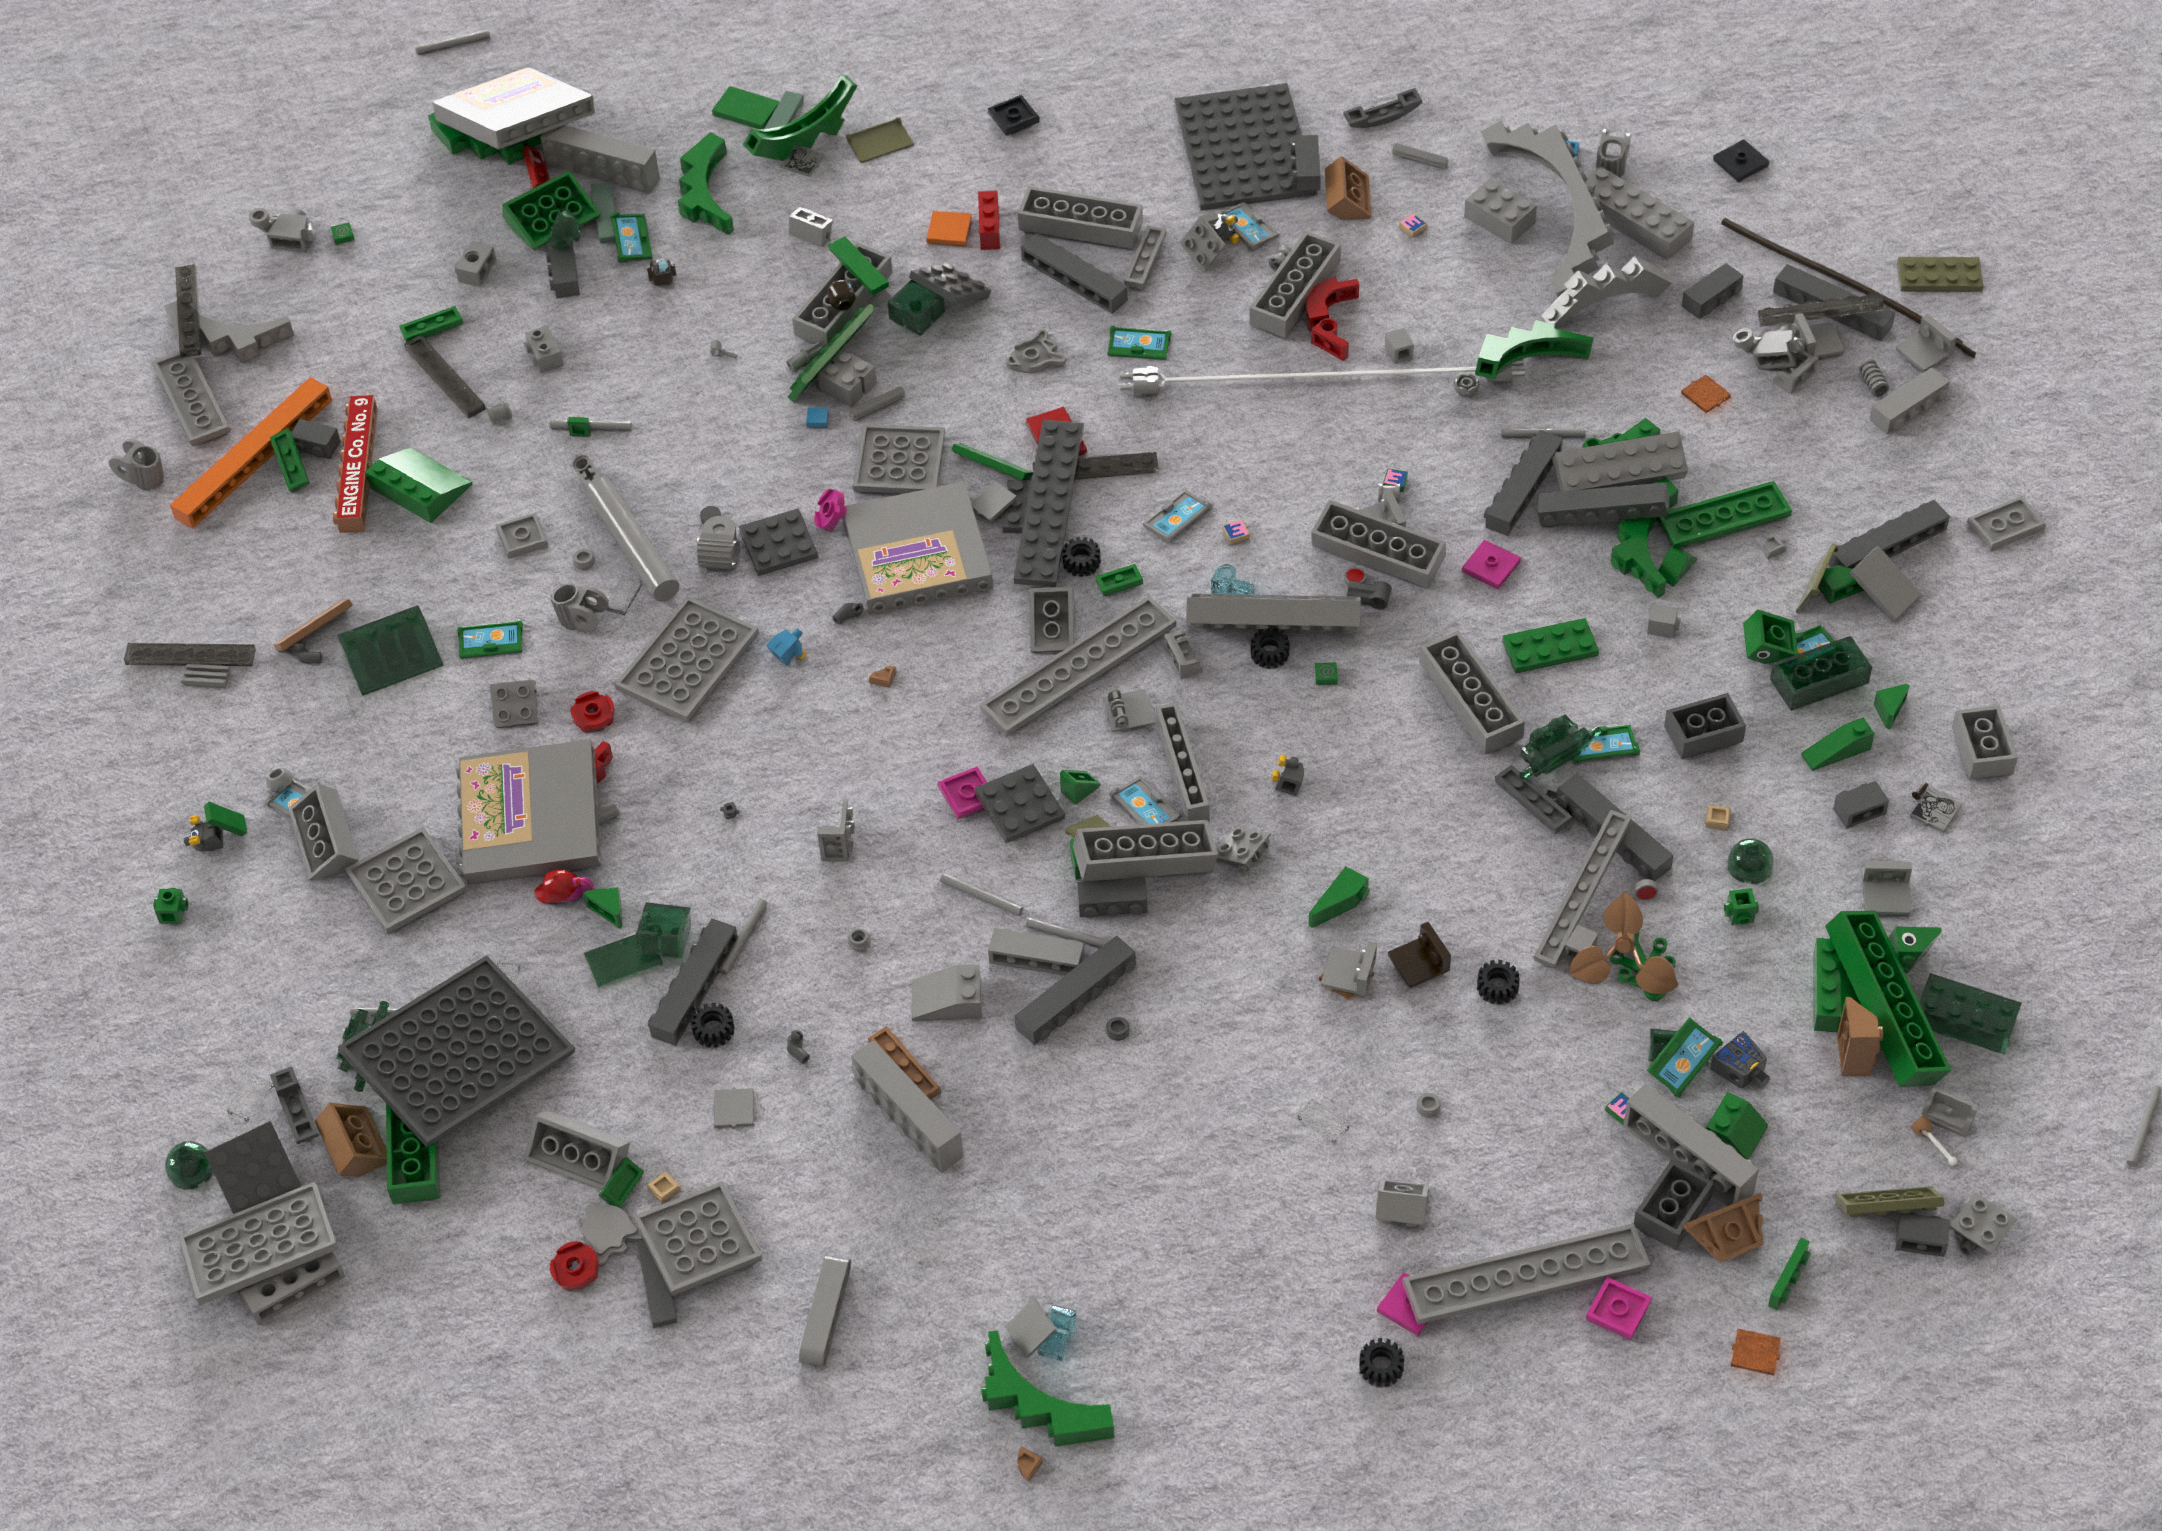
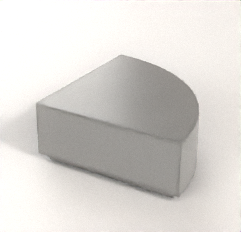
[1764,533,1786,559]

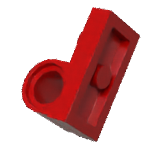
[1311,318,1349,361]

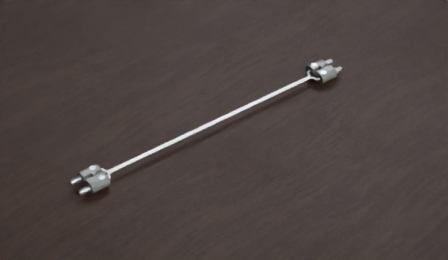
[1119,359,1526,394]

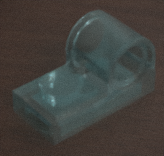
[1211,564,1255,594]
[1038,1304,1077,1361]

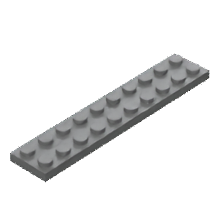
[980,596,1177,736]
[1402,1223,1651,1325]

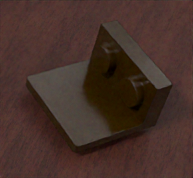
[1388,921,1451,988]

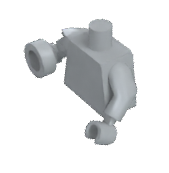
[249,208,317,253]
[1732,326,1805,369]

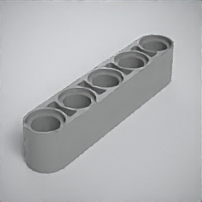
[799,1255,851,1366]

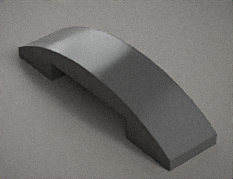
[1343,88,1422,128]
[270,1066,319,1145]

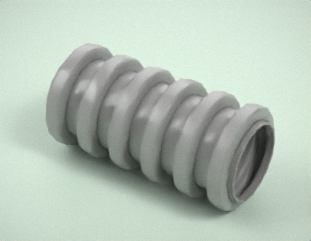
[1859,359,1889,396]

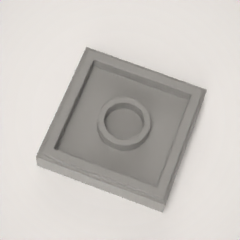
[496,512,548,559]

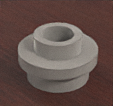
[848,928,871,951]

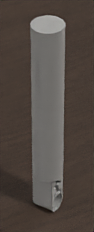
[572,455,680,602]

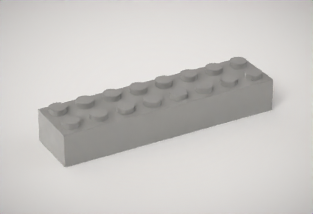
[1186,593,1361,630]

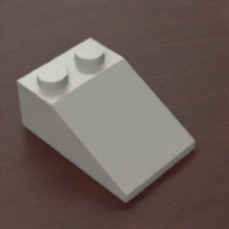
[1029,587,1075,652]
[912,964,981,1021]

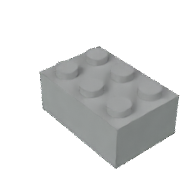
[1464,179,1537,244]
[1952,705,2018,779]

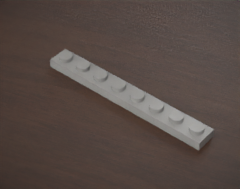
[1534,810,1632,969]

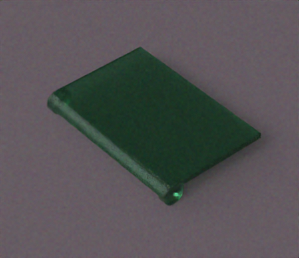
[584,930,663,988]

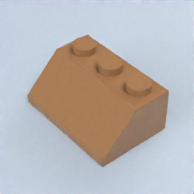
[1325,156,1371,220]
[1837,997,1883,1076]
[315,1103,387,1177]

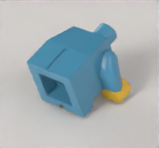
[766,628,807,666]

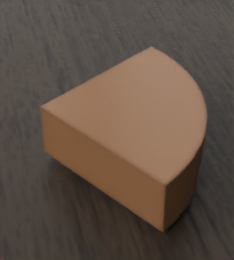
[869,666,897,688]
[1018,1446,1043,1481]

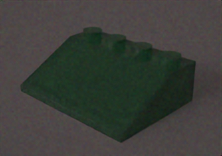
[337,605,444,696]

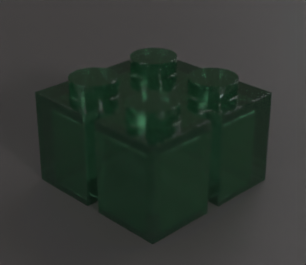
[887,279,945,336]
[636,902,691,959]

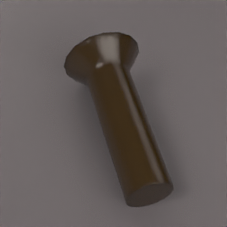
[1912,782,1928,800]

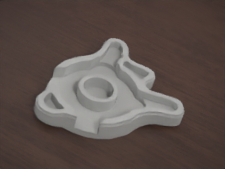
[1006,329,1066,373]
[582,1203,643,1267]

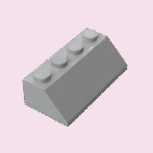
[288,783,359,880]
[524,1110,631,1190]

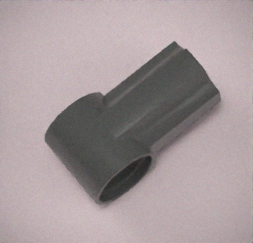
[1347,581,1392,610]

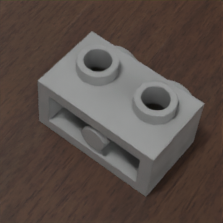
[524,325,564,373]

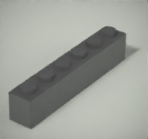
[1021,233,1128,314]
[1773,264,1895,341]
[1484,430,1563,536]
[1538,483,1669,527]
[1828,500,1950,569]
[1557,774,1674,881]
[648,918,738,1046]
[1014,935,1136,1045]

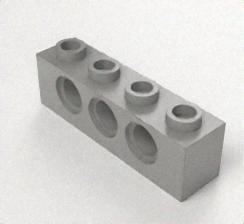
[241,1252,345,1325]

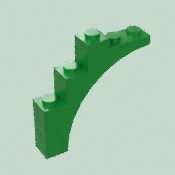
[743,74,858,161]
[428,112,543,165]
[678,132,734,235]
[1475,320,1594,379]
[1611,477,1679,598]
[981,1330,1114,1447]

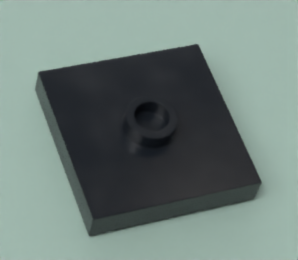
[988,95,1040,136]
[1713,139,1769,182]

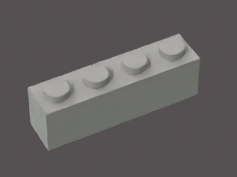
[1870,368,1950,434]
[988,928,1085,976]

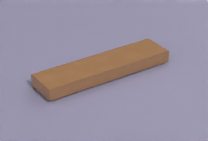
[273,599,353,651]
[868,1026,941,1100]

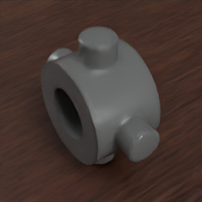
[720,802,740,819]

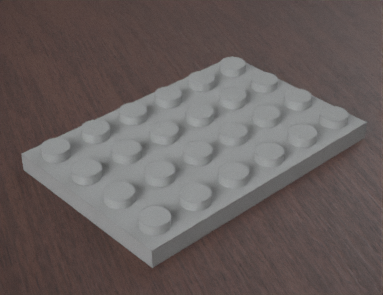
[615,596,759,722]
[179,1181,339,1306]

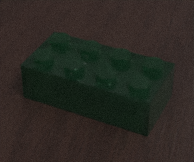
[1770,636,1872,711]
[1919,973,2022,1055]

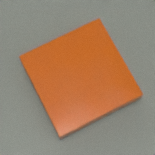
[926,211,972,247]

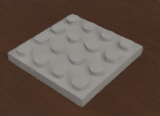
[853,424,945,494]
[345,827,467,934]
[634,1181,762,1296]

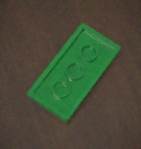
[1502,618,1599,674]

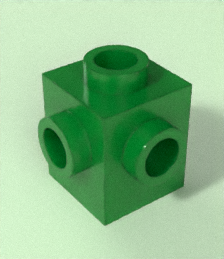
[154,888,189,924]
[1724,888,1759,925]

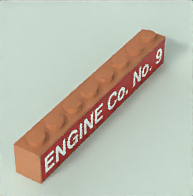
[333,394,378,533]

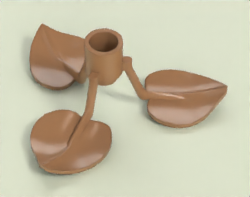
[1570,892,1678,994]

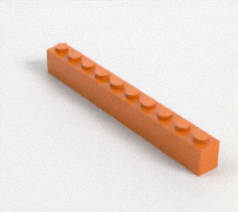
[170,377,332,529]

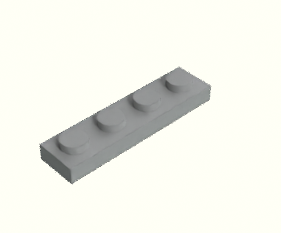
[1124,225,1166,289]

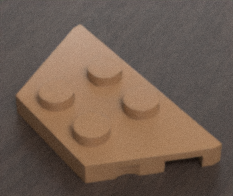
[1683,1192,1763,1263]

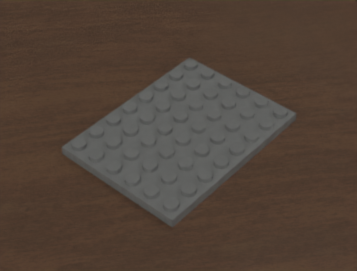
[1174,83,1317,210]
[338,955,575,1147]

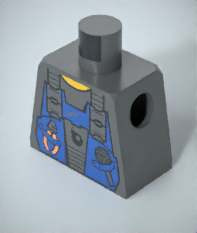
[1710,1031,1770,1088]

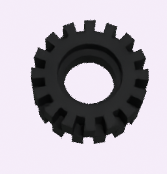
[1062,537,1101,577]
[1251,628,1290,669]
[1477,960,1520,1005]
[691,1003,735,1048]
[1359,1338,1404,1387]

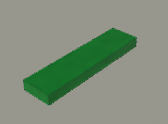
[828,236,889,296]
[951,443,1033,480]

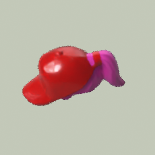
[534,869,596,903]

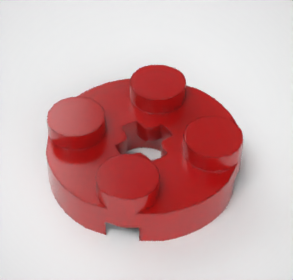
[570,691,615,733]
[550,1241,599,1291]

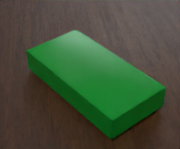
[204,802,247,836]
[598,1157,644,1208]

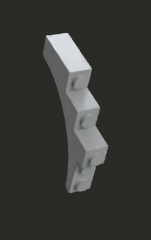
[1542,256,1672,329]
[164,298,294,363]

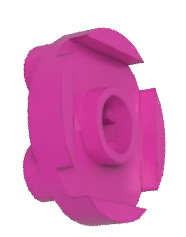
[814,489,847,532]

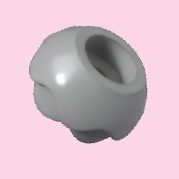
[1454,374,1479,397]
[266,768,293,792]

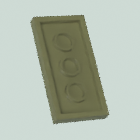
[1897,257,1983,292]
[1835,1186,1944,1217]

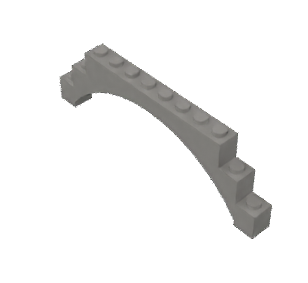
[1481,121,1614,297]

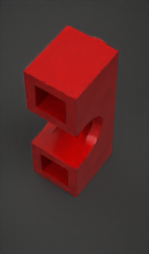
[978,190,1000,250]

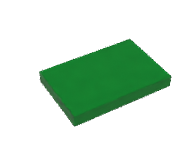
[712,86,780,129]

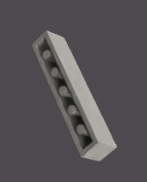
[1156,702,1210,821]

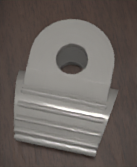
[1596,129,1631,178]
[108,439,164,490]
[697,516,740,569]
[550,583,609,631]

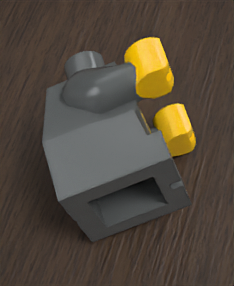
[1214,214,1239,244]
[1271,755,1304,796]
[184,815,223,851]

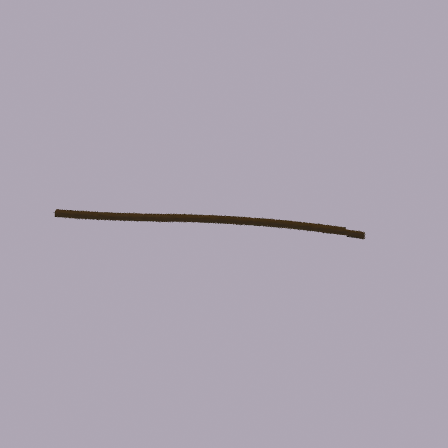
[1721,218,1976,359]

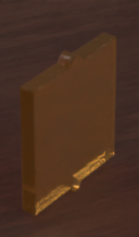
[1681,374,1731,413]
[1731,1329,1781,1376]

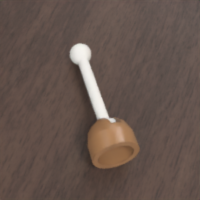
[1910,1115,1958,1166]

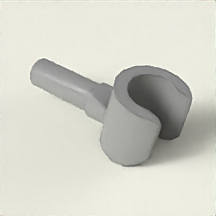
[710,340,737,358]

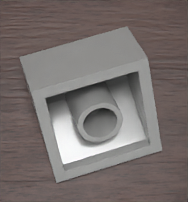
[1375,1179,1429,1227]

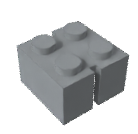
[818,349,877,408]

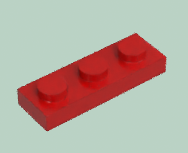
[523,145,550,188]

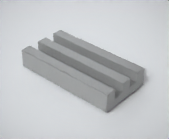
[182,664,230,688]

